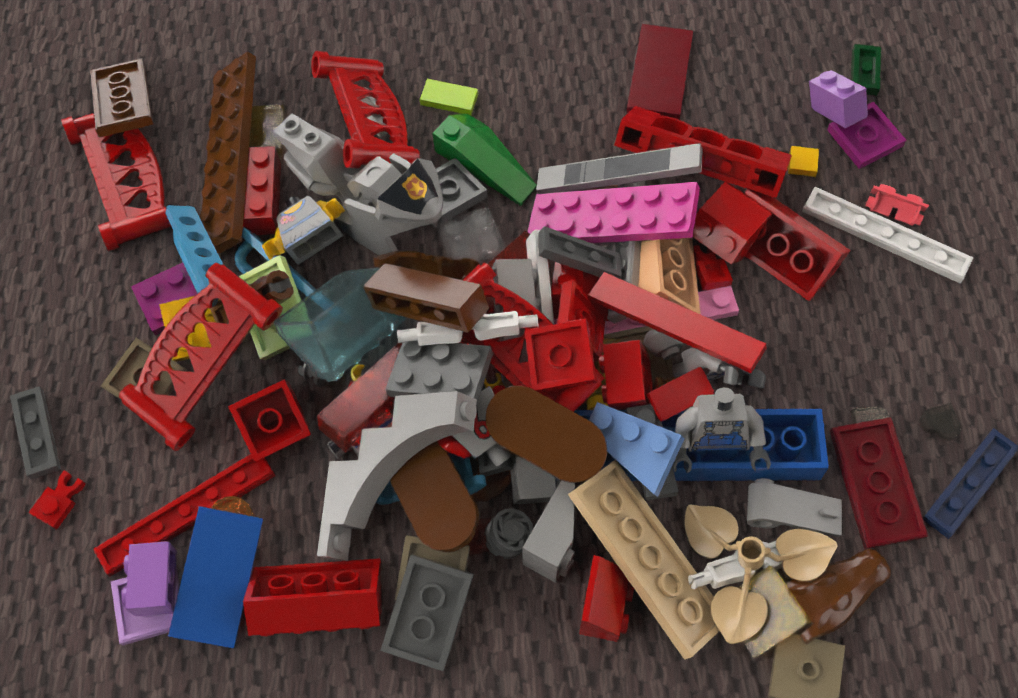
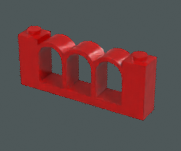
[614,106,792,198]

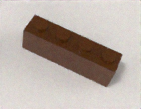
[363,263,489,333]

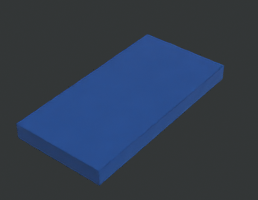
[168,506,264,648]

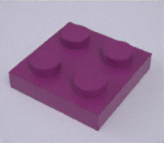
[827,101,906,169]
[131,262,197,335]

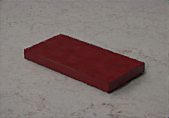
[626,24,693,120]
[830,417,928,549]

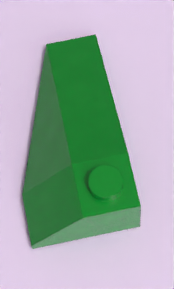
[432,113,537,206]

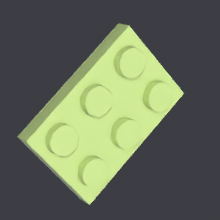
[239,255,315,360]

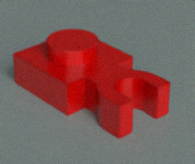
[693,245,733,291]
[28,470,86,530]

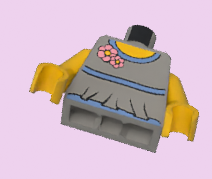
[262,196,346,265]

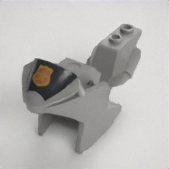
[273,113,444,255]

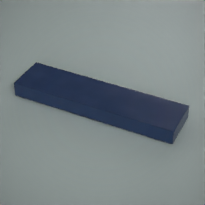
[923,428,1018,539]

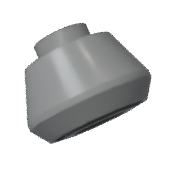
[643,329,683,360]

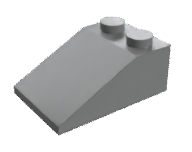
[522,481,575,583]

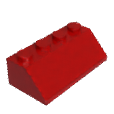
[744,189,851,301]
[243,558,382,637]

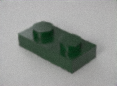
[851,44,881,96]

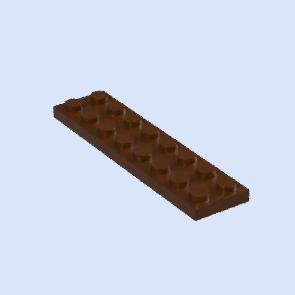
[197,51,256,257]

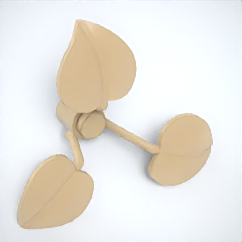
[685,504,837,644]

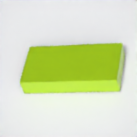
[420,79,478,115]

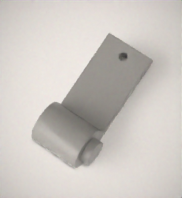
[747,478,842,537]

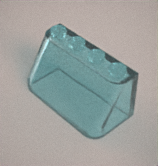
[274,268,406,381]

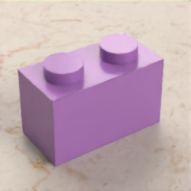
[809,70,868,128]
[122,541,177,616]

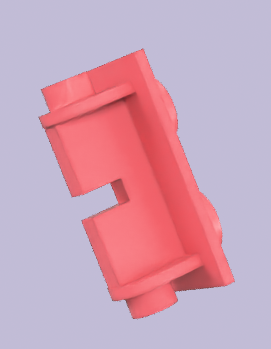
[865,184,929,226]

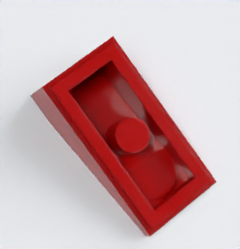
[646,367,714,422]

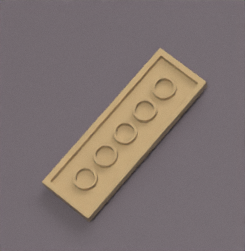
[568,460,719,660]

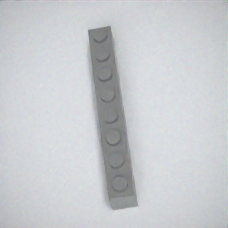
[492,259,560,504]

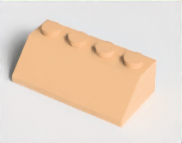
[638,238,700,314]

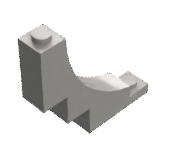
[317,391,477,561]

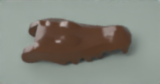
[373,251,480,280]
[771,549,891,645]

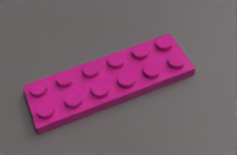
[525,182,700,243]

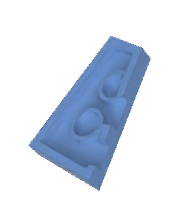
[589,402,685,497]

